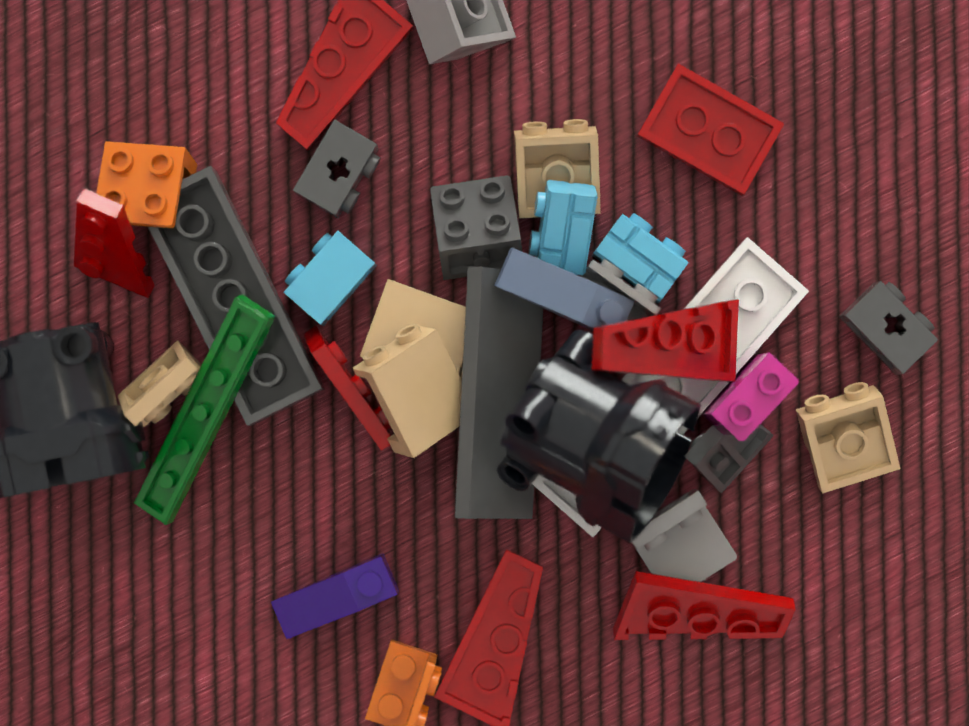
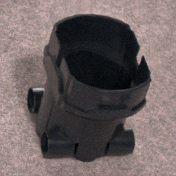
[0,322,149,498]
[497,330,701,543]

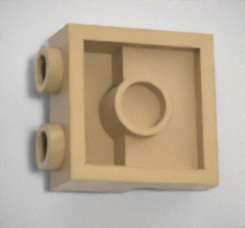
[514,119,601,218]
[118,340,201,428]
[796,382,900,494]

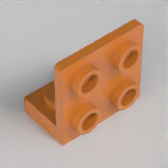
[96,141,197,228]
[365,639,442,726]

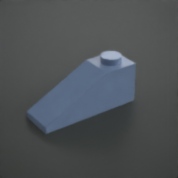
[494,248,634,331]

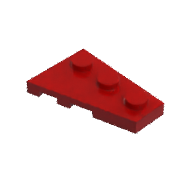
[73,189,155,298]

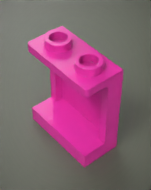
[702,352,799,441]

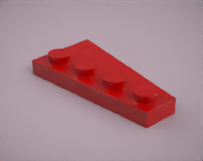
[276,0,414,151]
[592,299,739,382]
[434,548,543,726]
[613,571,796,640]

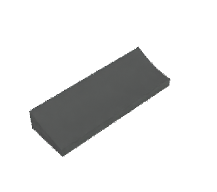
[455,267,543,519]

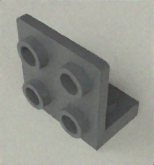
[430,176,522,280]

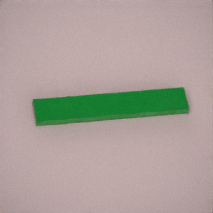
[134,294,276,525]

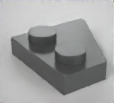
[684,424,774,493]

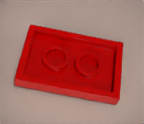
[637,63,785,196]

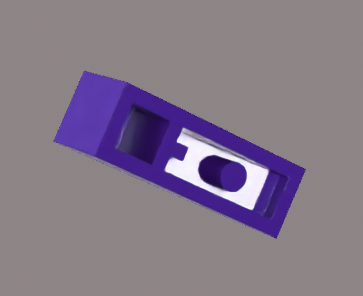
[271,553,399,639]

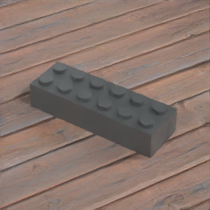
[148,166,325,426]

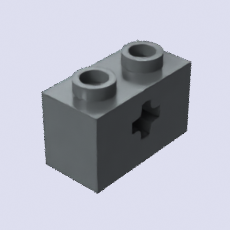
[293,119,381,218]
[839,281,938,375]

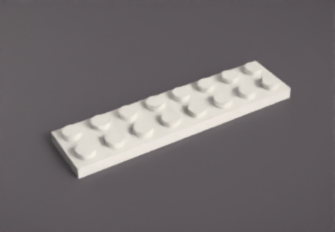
[532,237,809,537]

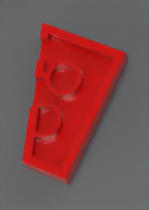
[303,325,391,451]

